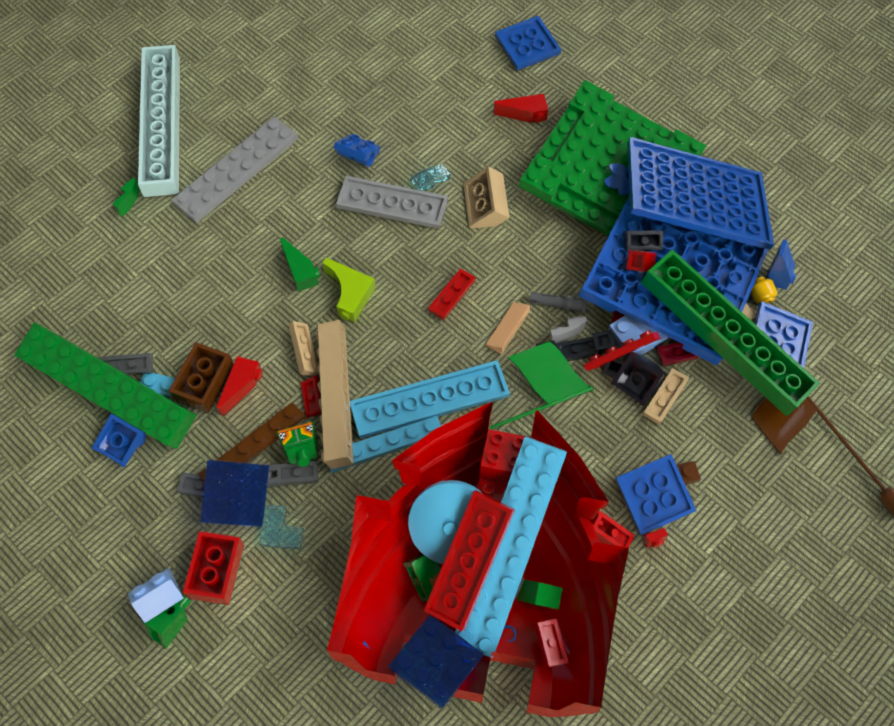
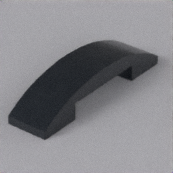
[536,330,615,361]

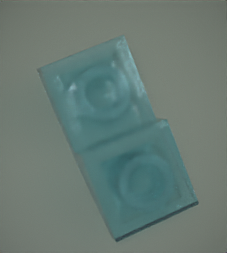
[410,164,451,190]

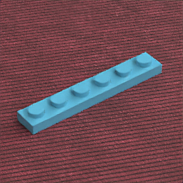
[330,416,441,473]

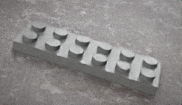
[336,176,448,229]

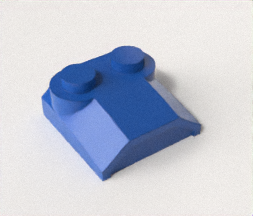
[92,413,146,467]

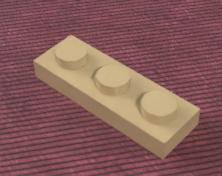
[288,321,318,376]
[643,368,689,425]

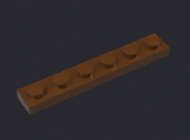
[198,402,305,490]

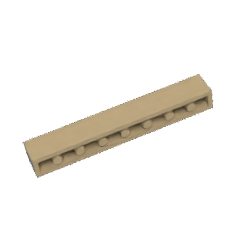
[316,320,354,469]

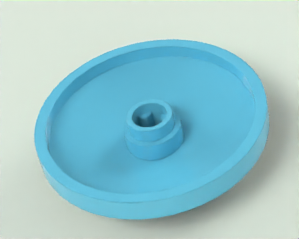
[408,480,482,564]

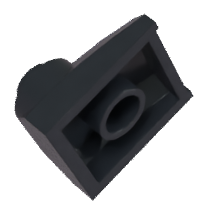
[611,351,665,406]

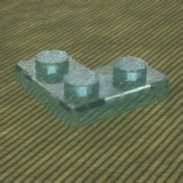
[259,505,304,550]

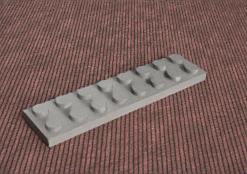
[172,116,299,224]

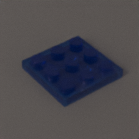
[200,460,269,527]
[389,615,483,710]

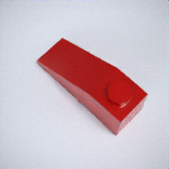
[493,94,548,123]
[216,356,263,416]
[589,510,634,548]

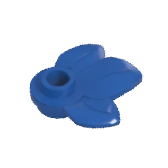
[604,164,629,195]

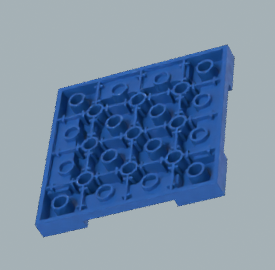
[578,195,768,366]

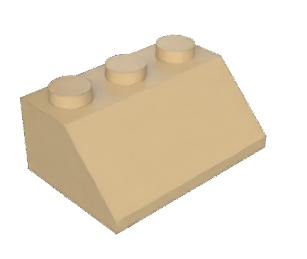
[463,166,510,228]

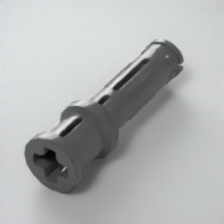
[530,292,587,314]

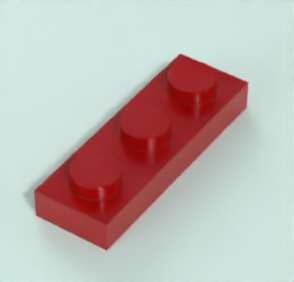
[428,268,476,321]

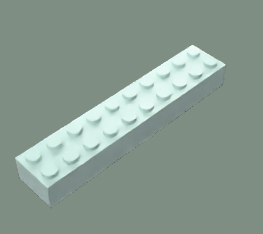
[138,45,180,197]

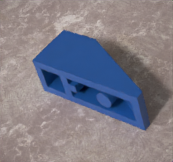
[766,239,796,290]

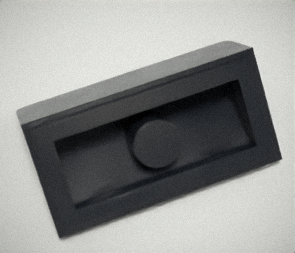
[623,231,663,250]

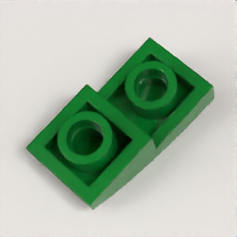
[112,177,140,217]

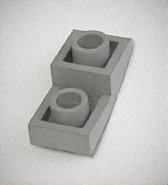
[549,316,587,343]

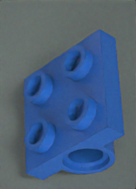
[334,134,381,167]

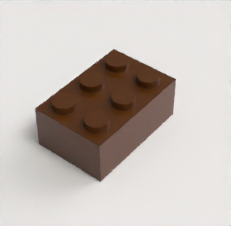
[169,342,234,413]

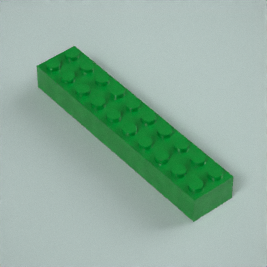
[641,250,820,416]
[14,322,197,449]

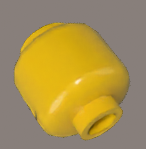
[750,277,778,304]

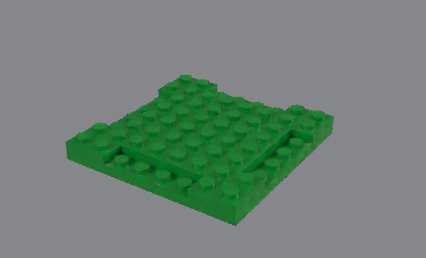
[518,80,707,236]

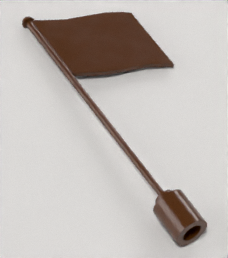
[751,396,894,517]

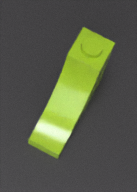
[322,258,376,323]

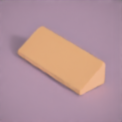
[486,302,530,354]

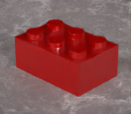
[183,531,244,605]

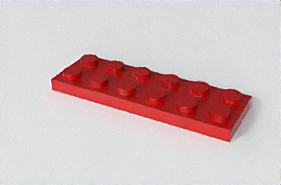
[424,490,515,632]

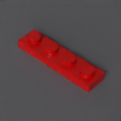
[584,330,661,372]

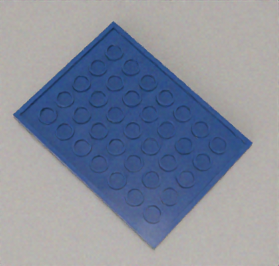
[627,137,774,250]

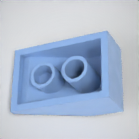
[608,315,670,359]
[128,567,183,623]

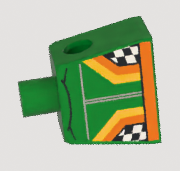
[276,421,318,467]

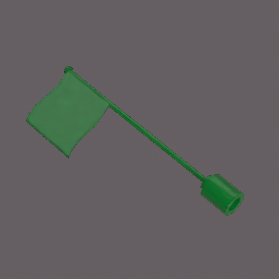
[490,341,594,430]

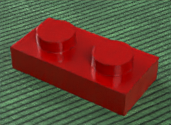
[534,619,569,668]

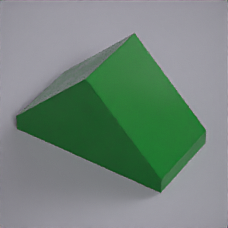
[516,580,563,609]

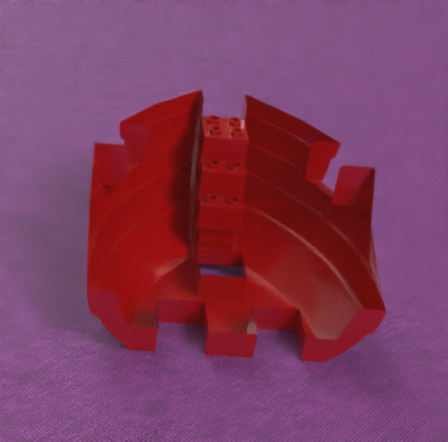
[327,402,629,717]

